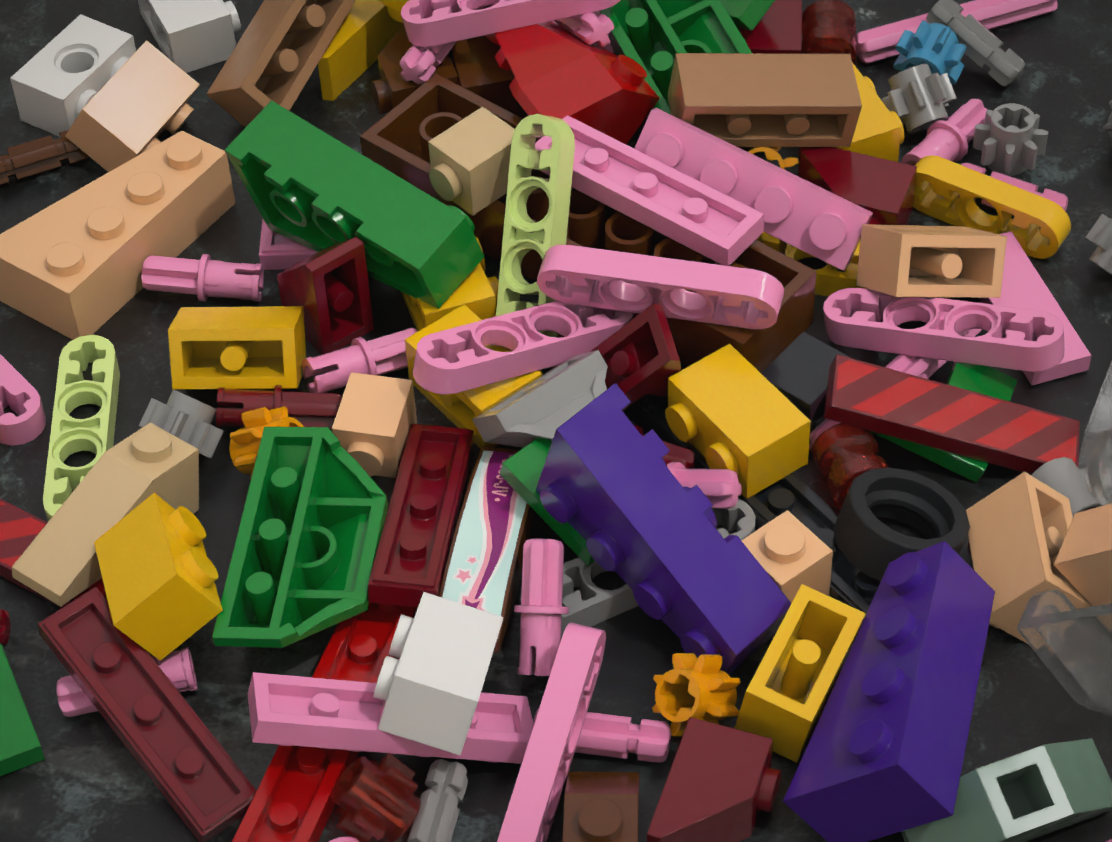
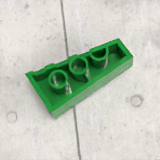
[225,100,485,309]

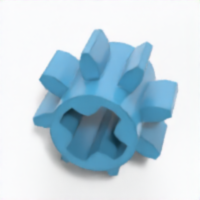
[893,21,966,85]

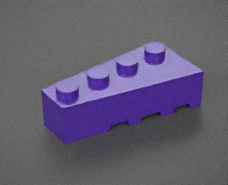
[536,383,791,675]
[783,541,995,842]

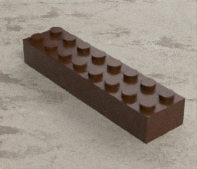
[360,74,816,373]

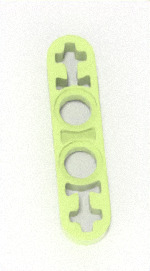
[496,114,575,337]
[43,335,120,522]

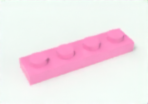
[634,108,873,271]
[535,115,764,266]
[247,672,534,764]

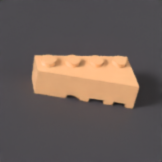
[0,131,236,340]

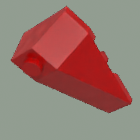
[477,6,660,144]

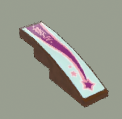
[439,446,534,653]

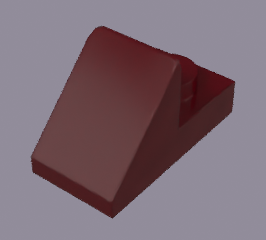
[590,304,681,411]

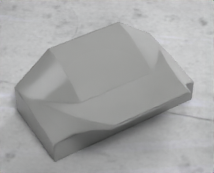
[473,350,608,448]

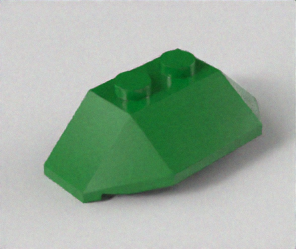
[599,0,753,115]
[212,427,388,648]

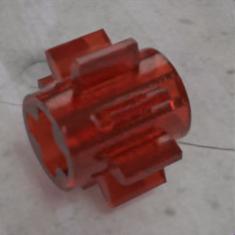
[331,753,421,842]

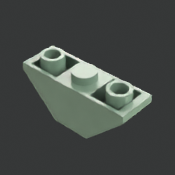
[901,738,1112,842]

